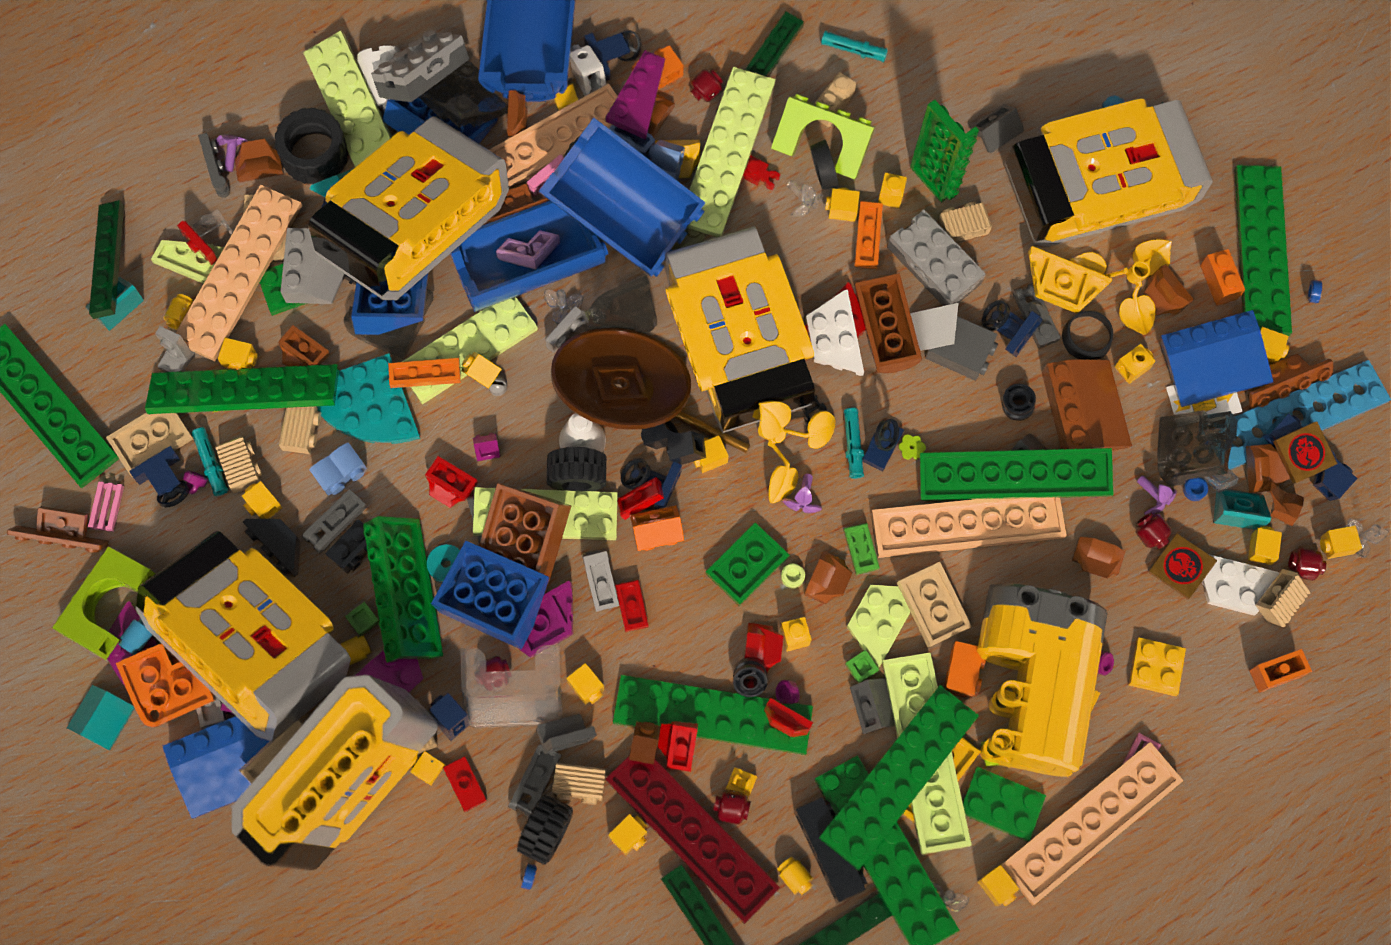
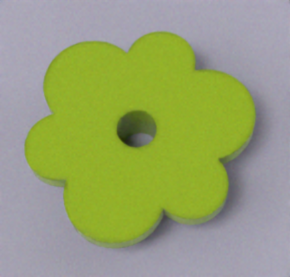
[899,434,926,460]

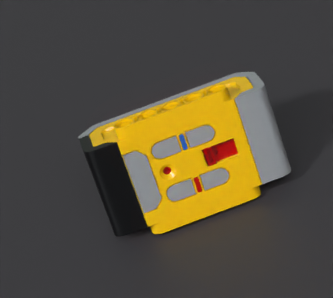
[1005,99,1213,247]
[308,116,509,300]
[665,226,815,433]
[136,530,351,741]
[232,675,438,871]

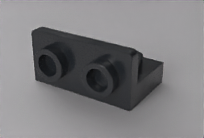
[325,519,368,574]

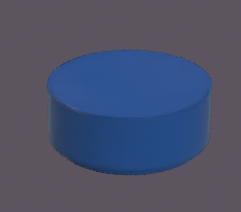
[1308,280,1322,303]
[1183,477,1208,501]
[521,863,537,890]

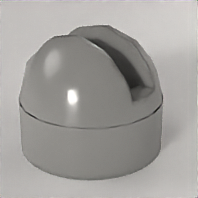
[489,376,507,396]

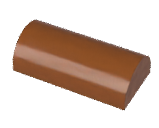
[855,273,922,373]

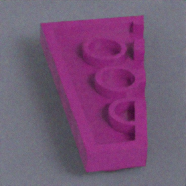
[605,50,665,140]

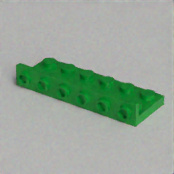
[910,100,979,203]
[363,516,443,662]

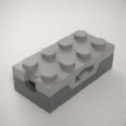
[371,30,469,102]
[887,210,986,306]

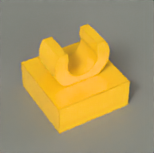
[725,767,757,800]

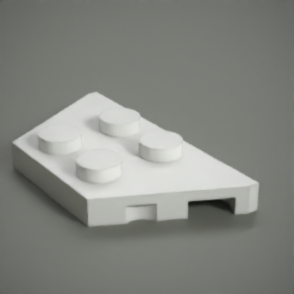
[806,290,864,376]
[1202,554,1280,615]

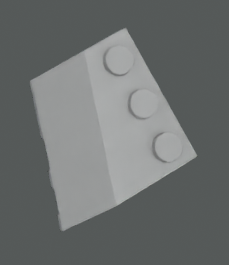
[281,228,344,304]

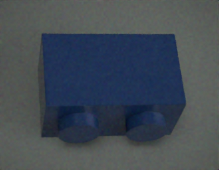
[429,693,469,741]

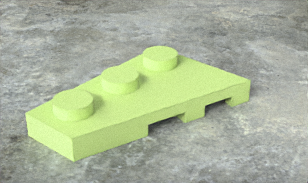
[151,240,226,284]

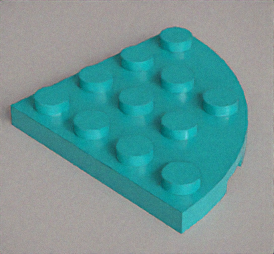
[317,353,420,444]

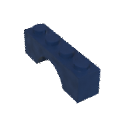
[1262,413,1357,501]

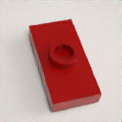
[177,220,217,265]
[617,477,664,520]
[615,580,649,632]
[443,756,487,813]

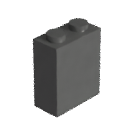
[926,316,998,381]

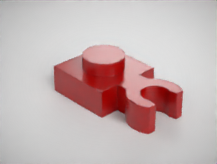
[742,155,780,190]

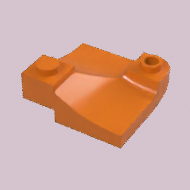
[116,643,216,727]

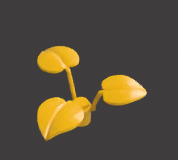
[1069,240,1171,335]
[758,401,836,503]

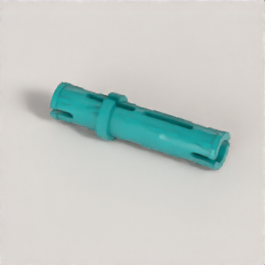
[821,31,888,63]
[843,408,864,479]
[191,427,229,496]

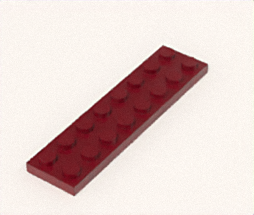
[605,755,780,924]

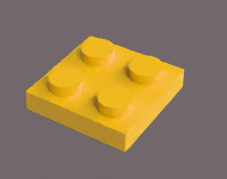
[1129,637,1186,696]

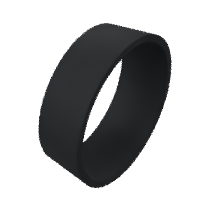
[810,140,839,190]
[1062,311,1113,360]

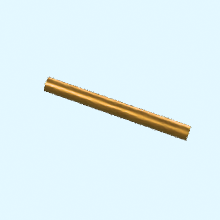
[674,411,750,453]

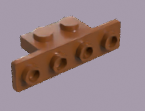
[482,184,550,226]
[1249,354,1333,410]
[7,506,109,552]

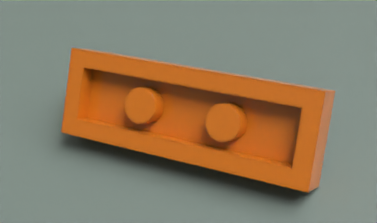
[854,201,883,269]
[388,358,461,388]

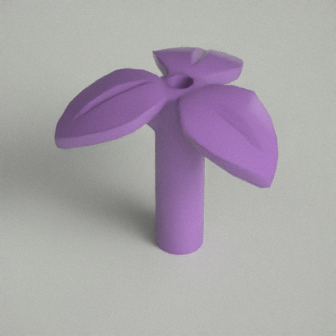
[215,135,248,172]
[782,474,822,513]
[1137,476,1177,515]

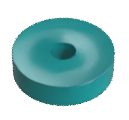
[427,544,460,583]

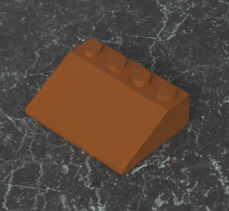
[1042,360,1132,451]
[479,483,571,594]

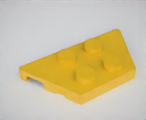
[1028,246,1112,313]

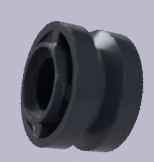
[1002,384,1036,421]
[733,658,767,697]

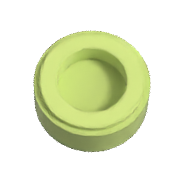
[781,563,805,589]

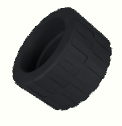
[274,107,348,184]

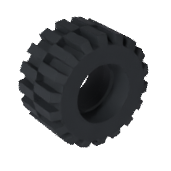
[546,447,607,491]
[517,794,573,865]

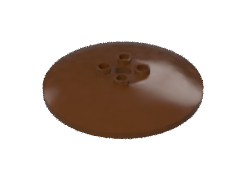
[551,328,691,430]

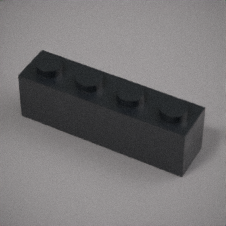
[794,797,867,904]

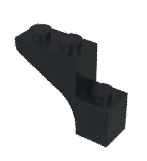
[641,420,706,465]

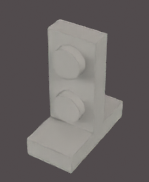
[155,326,195,372]
[581,548,619,612]

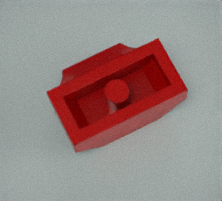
[425,456,478,508]
[744,623,784,673]
[764,698,813,737]
[658,721,698,772]

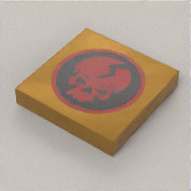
[1273,421,1337,484]
[1149,534,1217,600]

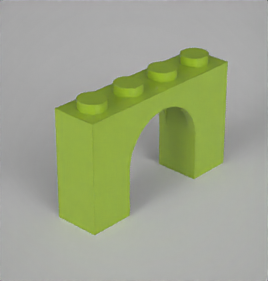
[771,94,876,179]
[52,546,162,660]

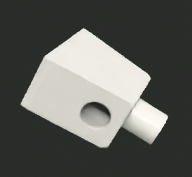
[570,45,606,96]

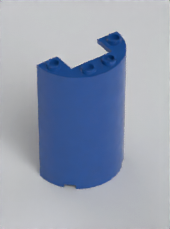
[478,0,576,102]
[538,118,706,277]
[450,201,608,312]

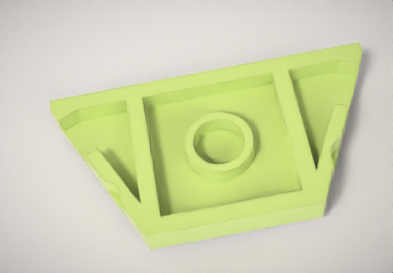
[847,585,910,668]

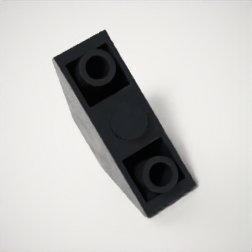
[243,519,300,577]

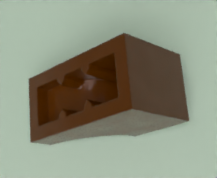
[629,721,661,764]

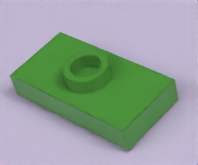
[843,523,880,575]

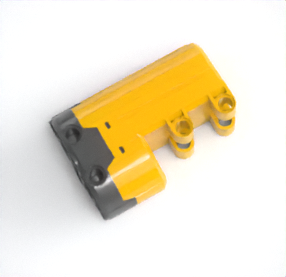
[977,583,1107,777]

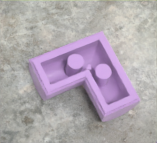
[496,230,560,270]

